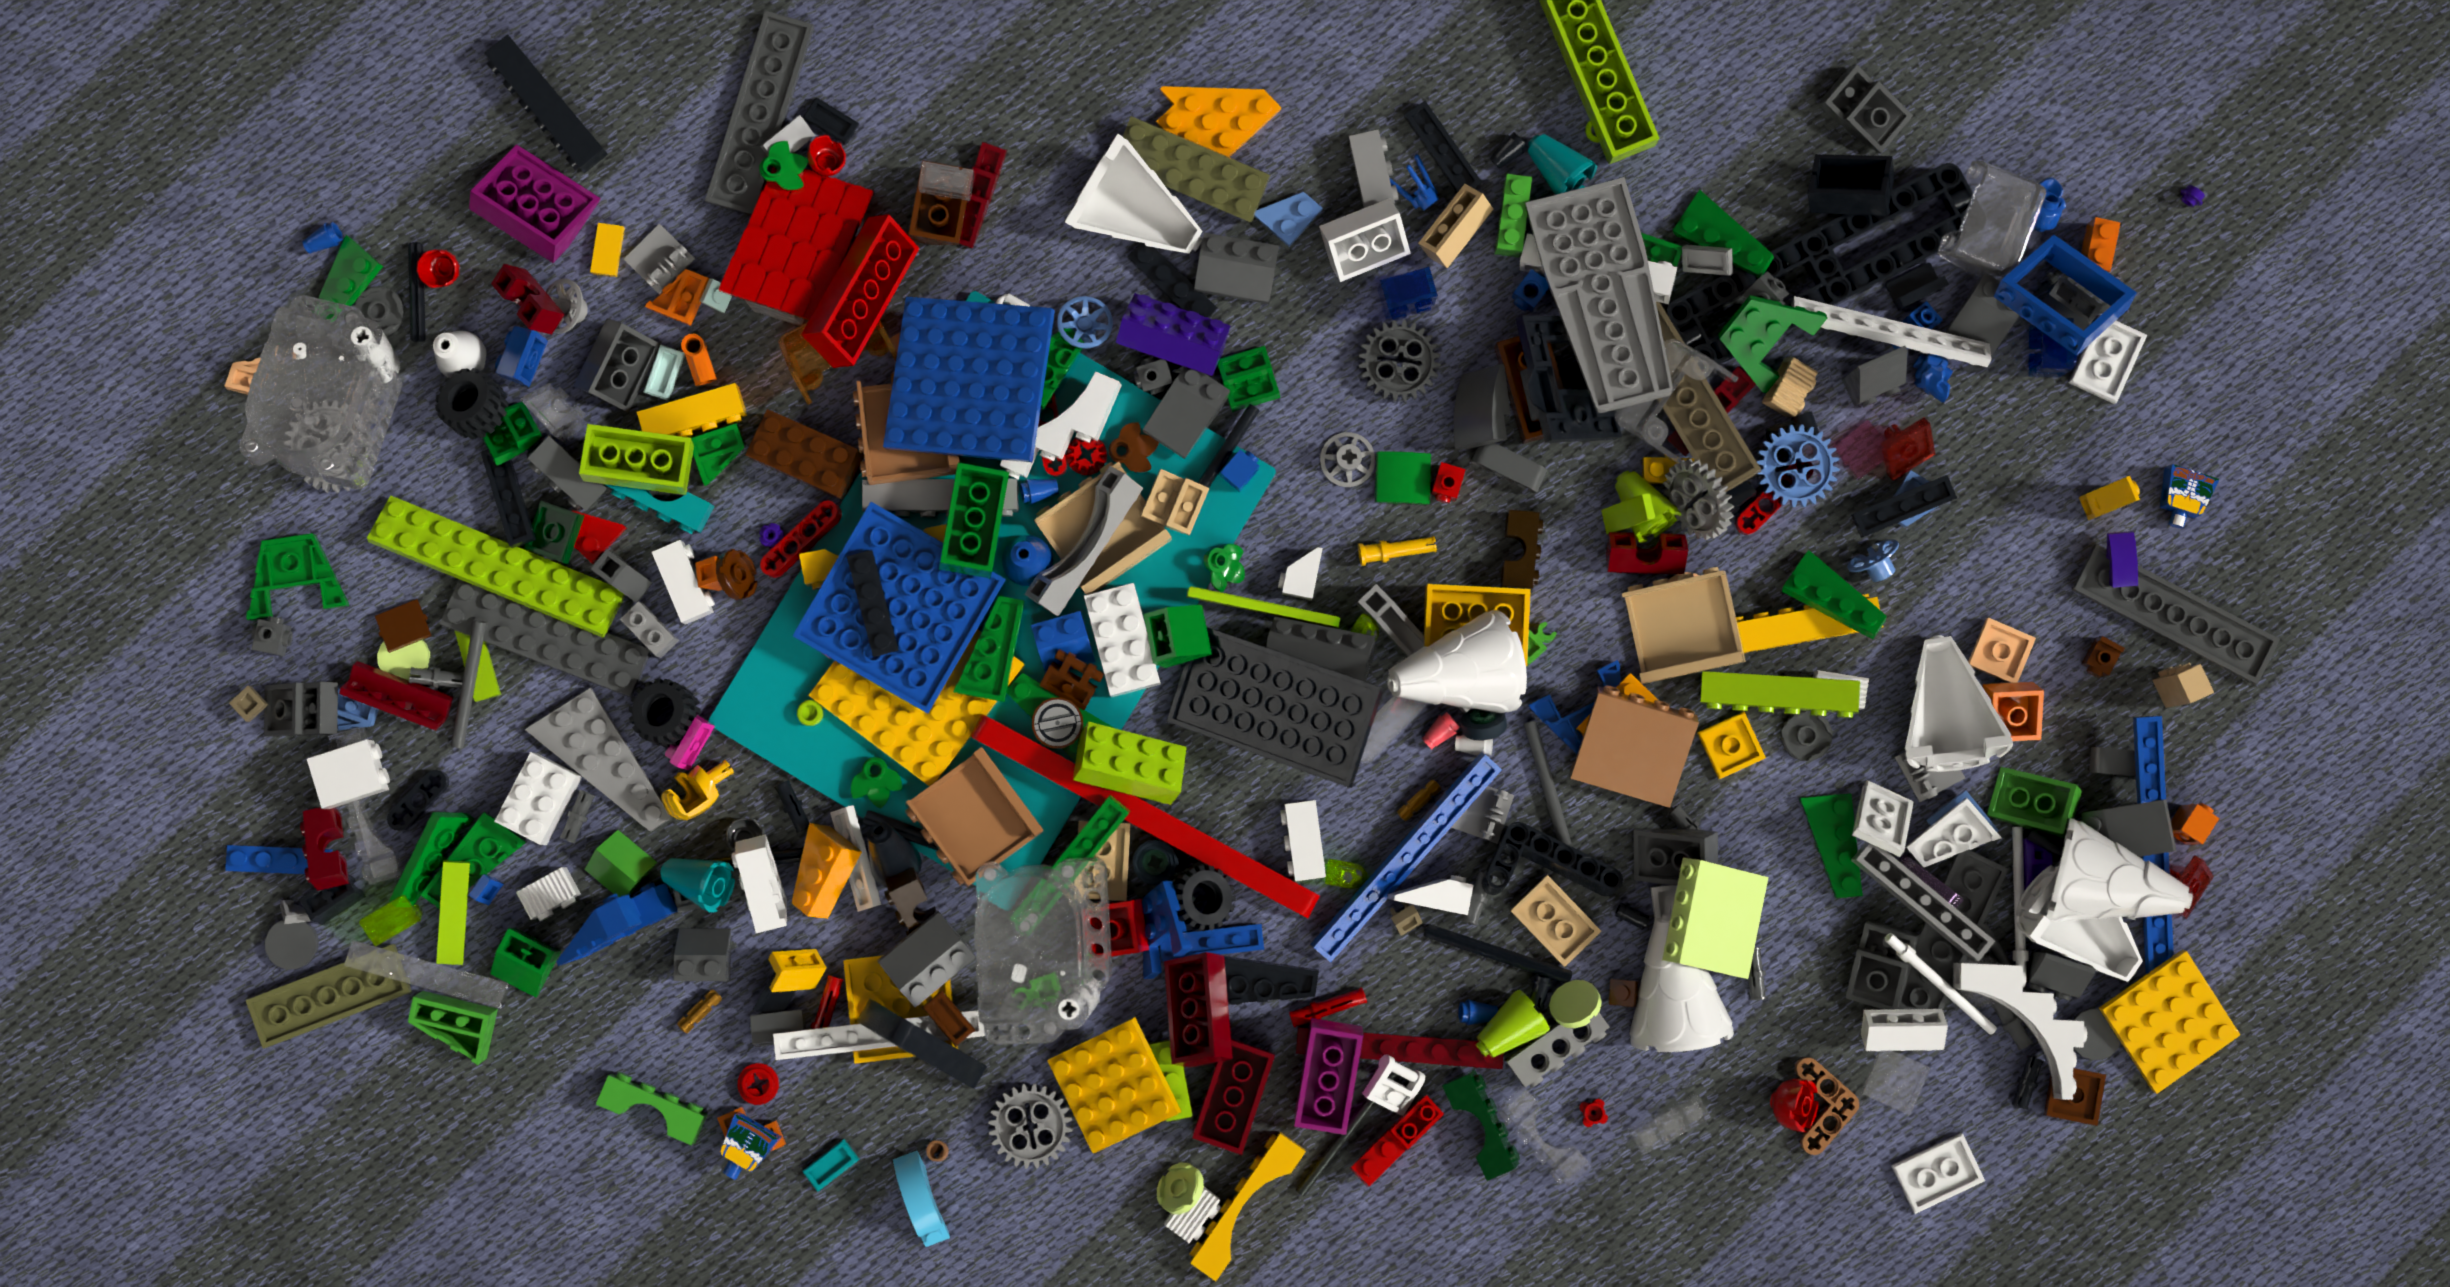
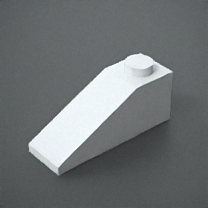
[1387,875,1473,915]

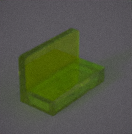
[359,895,423,947]

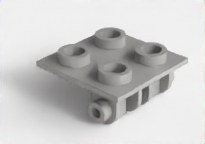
[624,224,695,295]
[1895,751,1965,802]
[1451,786,1514,844]

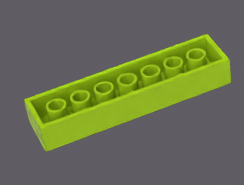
[1539,0,1660,165]

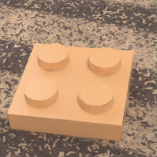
[1968,618,2036,683]

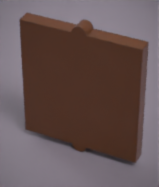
[375,599,432,653]

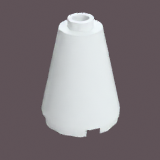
[433,331,486,378]

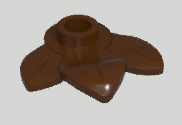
[1109,422,1159,473]

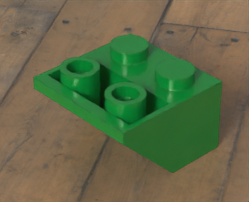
[1144,605,1212,668]
[490,928,561,998]

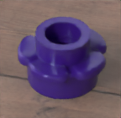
[2180,185,2205,207]
[759,523,784,548]

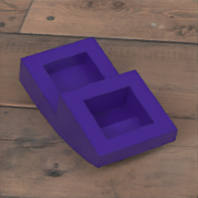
[2106,531,2138,588]

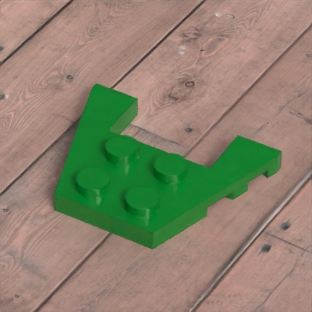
[1718,295,1828,394]
[246,533,349,621]

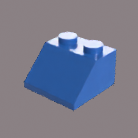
[495,326,548,387]
[1031,611,1096,674]

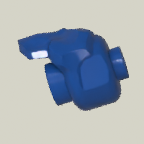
[2025,178,2066,232]
[1913,353,1953,403]

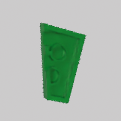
[1041,328,1084,410]

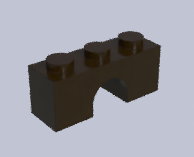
[1500,510,1543,590]
[884,867,937,935]

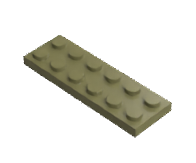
[1123,116,1271,222]
[245,944,412,1049]

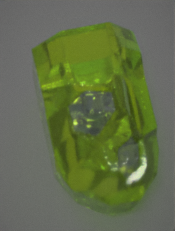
[1350,613,1379,642]
[1324,859,1367,889]

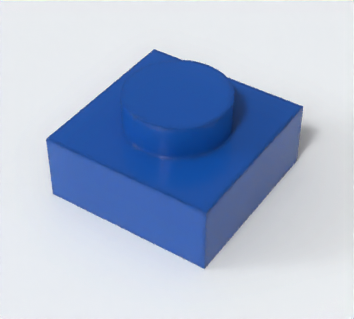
[469,874,504,905]

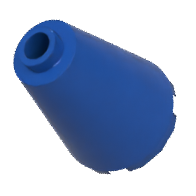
[1002,535,1053,586]

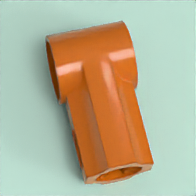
[681,333,717,387]

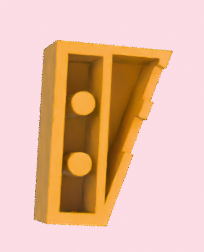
[791,823,862,919]

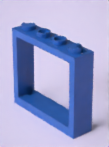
[1994,235,2137,356]

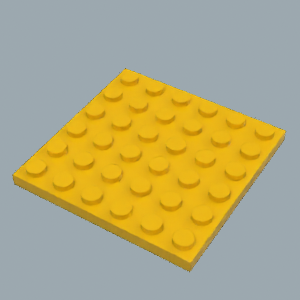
[808,629,1025,786]

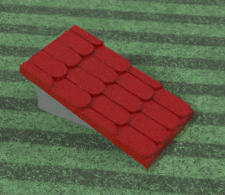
[718,167,874,327]

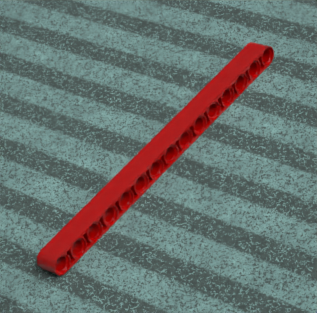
[970,714,1320,918]

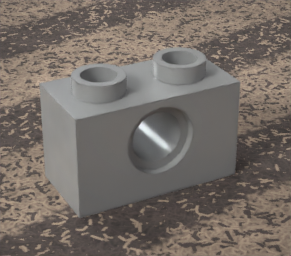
[620,601,679,658]

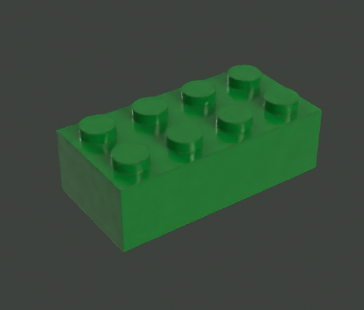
[939,462,1009,579]

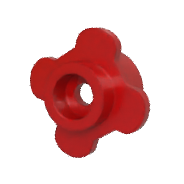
[1579,1098,1608,1127]

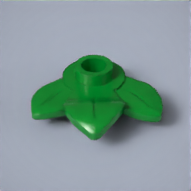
[759,141,808,190]
[1203,544,1245,592]
[851,757,902,809]

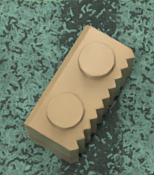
[1762,357,1818,417]

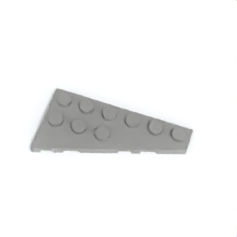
[525,688,673,831]

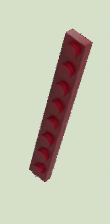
[1296,1027,1504,1069]

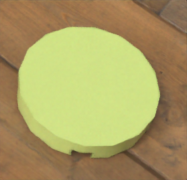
[377,640,430,680]
[1549,980,1602,1028]
[1157,1162,1204,1215]

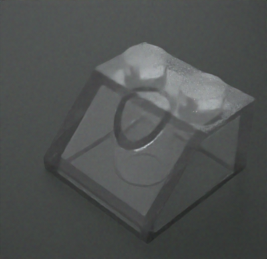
[520,383,589,444]

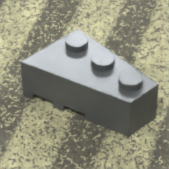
[527,433,607,511]

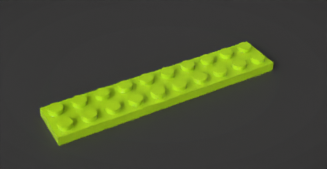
[367,495,625,638]

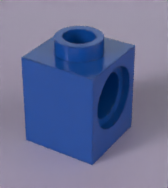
[1511,269,1549,312]
[1220,450,1260,492]

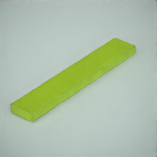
[1186,586,1340,628]

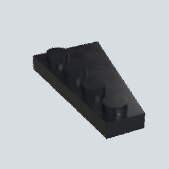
[1224,956,1319,1005]

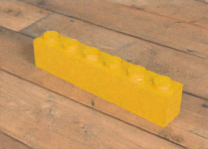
[1736,594,1883,653]

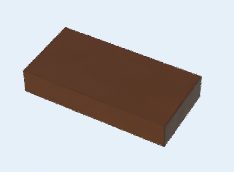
[922,990,976,1047]

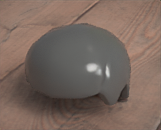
[725,818,765,852]

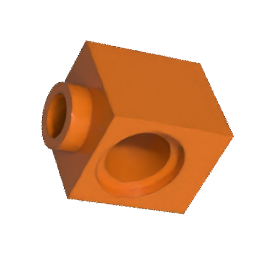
[695,556,722,591]

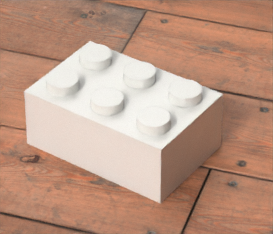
[1319,198,1411,282]
[494,752,582,845]

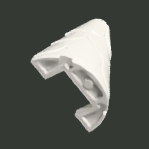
[1065,134,1203,253]
[1387,610,1527,713]
[1905,635,2013,772]
[2046,818,2193,922]
[2016,865,2143,982]
[1629,913,1734,1052]

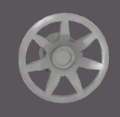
[546,279,588,334]
[1320,432,1375,487]

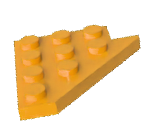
[1156,86,1281,157]

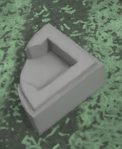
[280,900,311,924]

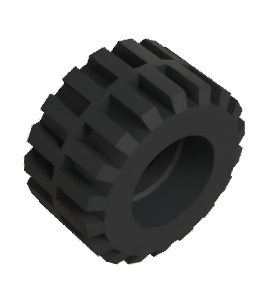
[435,368,508,439]
[628,678,701,747]
[1169,865,1236,932]

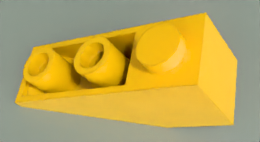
[2079,476,2140,521]

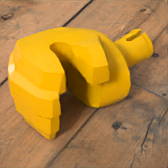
[661,760,734,821]

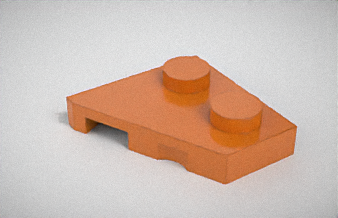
[645,269,709,326]

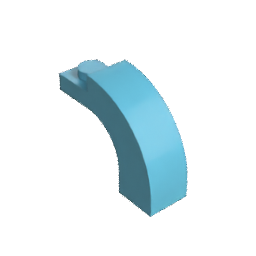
[893,1151,950,1247]

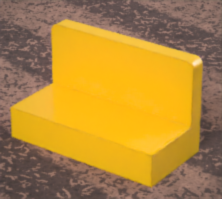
[768,949,827,992]

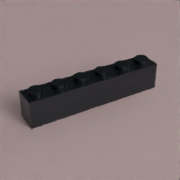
[484,34,608,173]

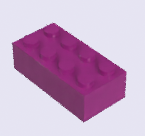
[1294,1018,1363,1135]

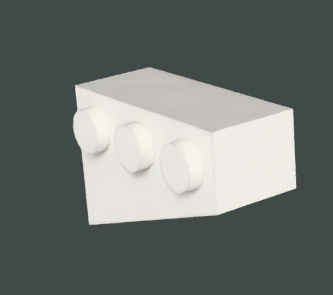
[732,834,787,933]

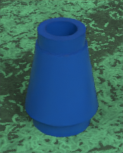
[302,222,343,254]
[1020,479,1059,505]
[1458,999,1498,1025]

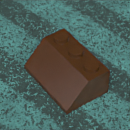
[909,160,973,245]

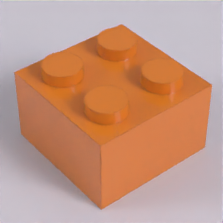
[1983,682,2044,741]

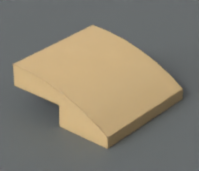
[1140,469,1209,536]

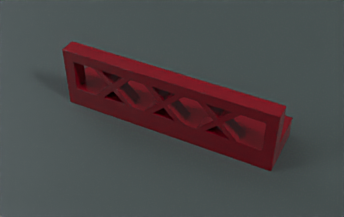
[339,661,453,731]

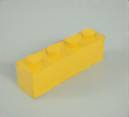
[637,383,747,438]

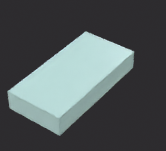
[644,345,685,401]

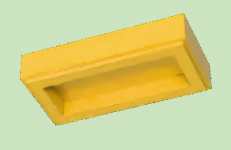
[590,223,625,277]

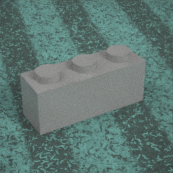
[1349,129,1399,208]

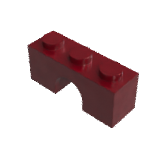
[491,264,565,335]
[1606,532,1688,575]
[300,807,349,891]

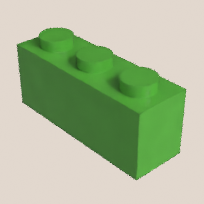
[1495,174,1532,258]

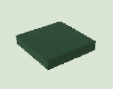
[524,500,584,564]

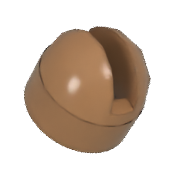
[926,1140,949,1162]

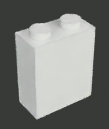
[307,739,390,809]

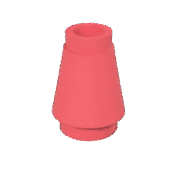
[1422,712,1460,749]

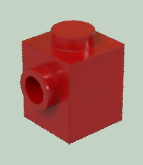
[1431,462,1466,504]

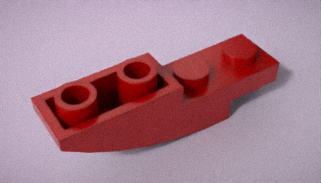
[1350,1095,1444,1187]

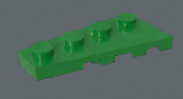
[1673,189,1774,278]
[1782,550,1887,640]

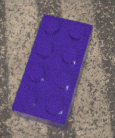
[1116,293,1231,376]

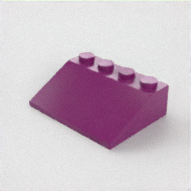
[469,144,601,263]

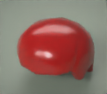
[807,135,846,176]
[416,249,460,288]

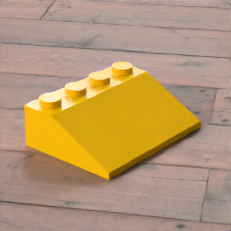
[1424,584,1531,666]

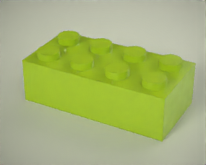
[579,424,694,495]
[1073,722,1186,805]

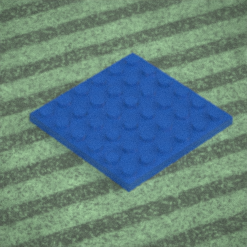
[883,297,1055,463]
[793,502,1006,713]

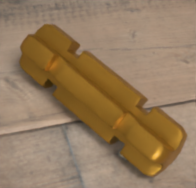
[1397,780,1441,821]
[677,989,722,1033]

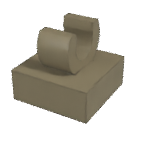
[229,685,268,722]
[1390,902,1423,936]

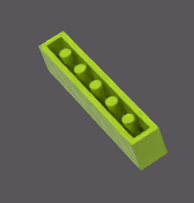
[1700,671,1861,718]

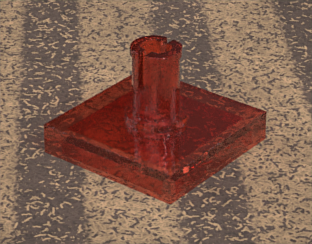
[1881,417,1936,480]
[2169,855,2214,919]

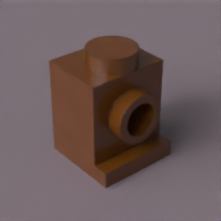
[2081,636,2125,678]

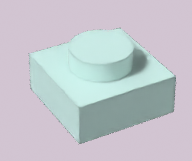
[699,278,732,313]

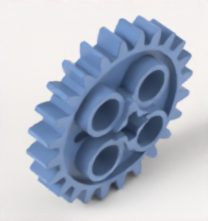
[1756,424,1840,508]

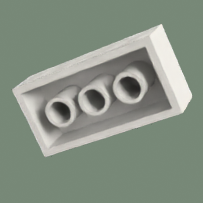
[1084,583,1161,698]

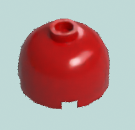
[1770,1079,1818,1132]

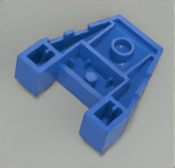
[556,882,678,966]

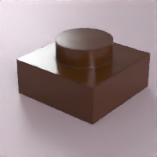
[1609,979,1638,1007]

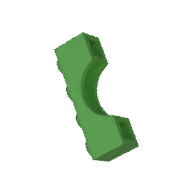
[596,1072,708,1145]

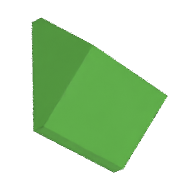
[584,830,658,897]

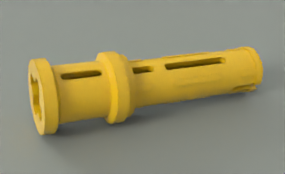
[1358,536,1437,566]

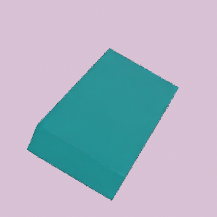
[802,1139,860,1192]

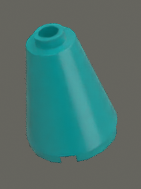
[1528,134,1597,195]
[660,858,735,912]

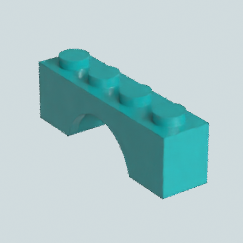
[606,484,715,534]

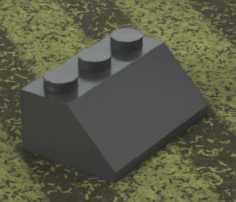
[1194,232,1279,304]
[574,318,661,413]
[877,911,976,1008]

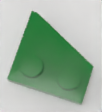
[691,423,746,486]

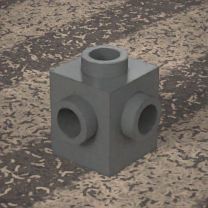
[1742,272,1789,305]
[1134,357,1175,395]
[252,616,293,656]

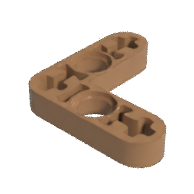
[1795,1057,1859,1155]

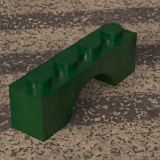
[1442,1069,1520,1181]

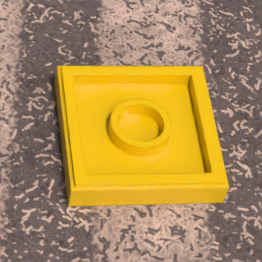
[1697,712,1766,780]

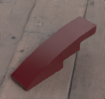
[959,142,1008,248]
[1667,366,1756,457]

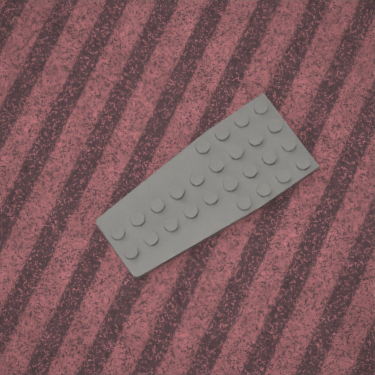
[1525,177,1673,413]

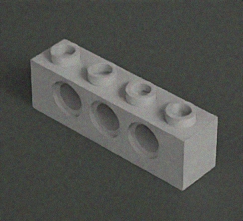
[1505,1013,1610,1088]

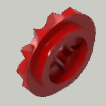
[1066,437,1107,475]
[737,1063,779,1105]

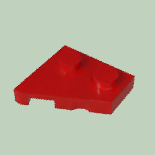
[572,510,627,564]

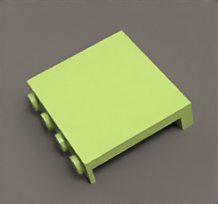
[1662,857,1768,979]

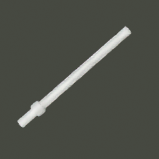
[2012,827,2029,982]
[1884,933,1997,1035]

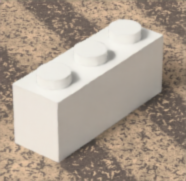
[652,540,715,625]
[1280,800,1326,881]
[1861,1009,1948,1051]

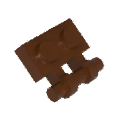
[1039,649,1104,710]

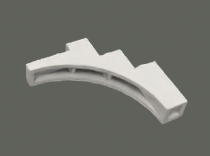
[996,372,1122,480]
[1953,963,2087,1100]

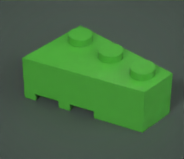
[408,991,498,1065]

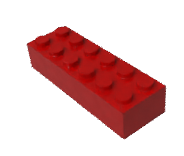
[801,214,920,368]

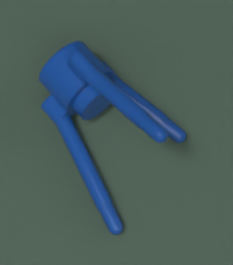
[1389,154,1439,211]

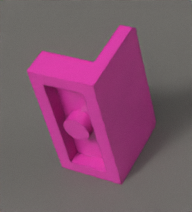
[665,715,715,770]

